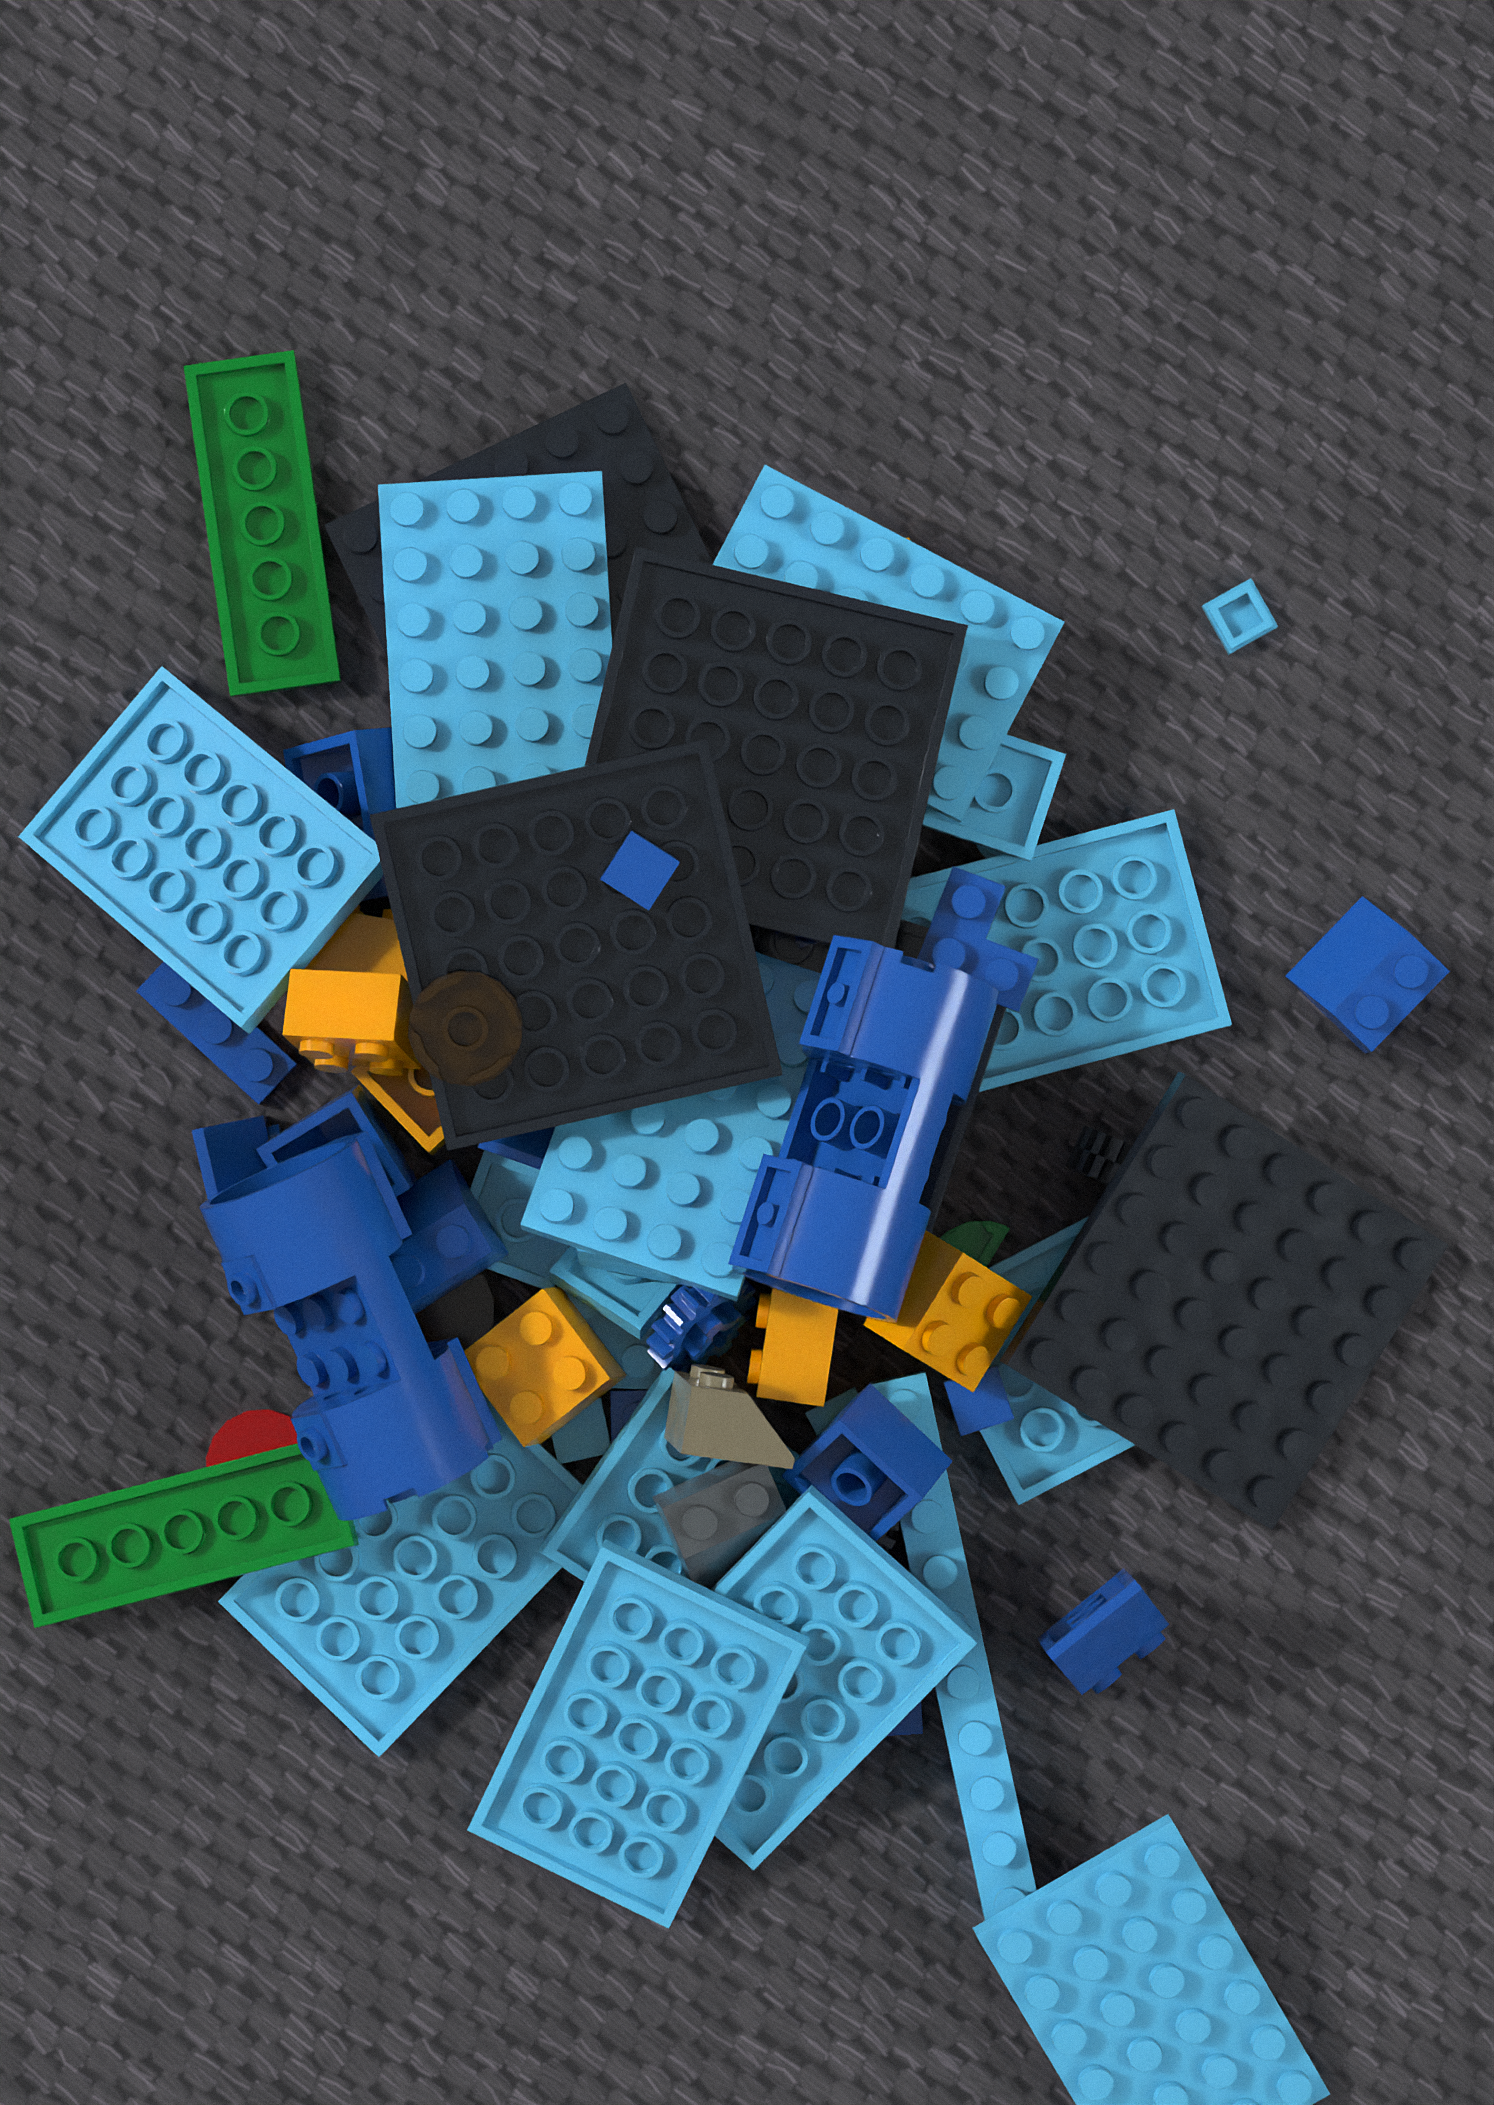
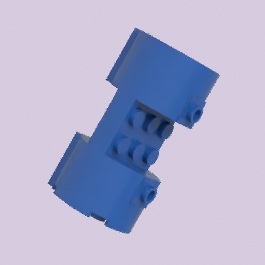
[728,935,999,1322]
[199,1131,502,1521]

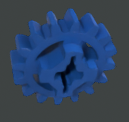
[646,1279,757,1373]

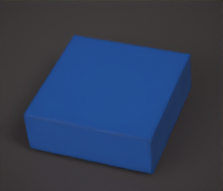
[600,830,680,910]
[943,1365,1014,1436]

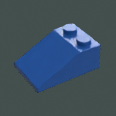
[1037,1568,1169,1695]

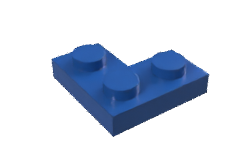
[917,866,1039,1013]

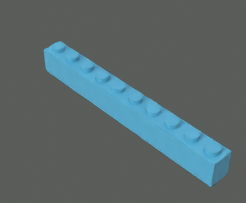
[869,1371,1037,1921]

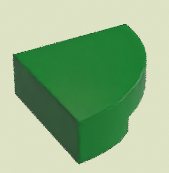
[940,1220,1010,1267]

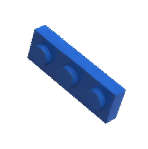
[136,961,297,1105]

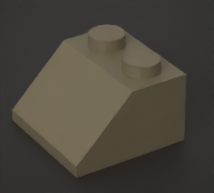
[664,1364,795,1469]

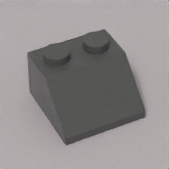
[652,1461,787,1590]

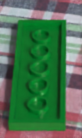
[184,350,342,698]
[9,1444,359,1628]

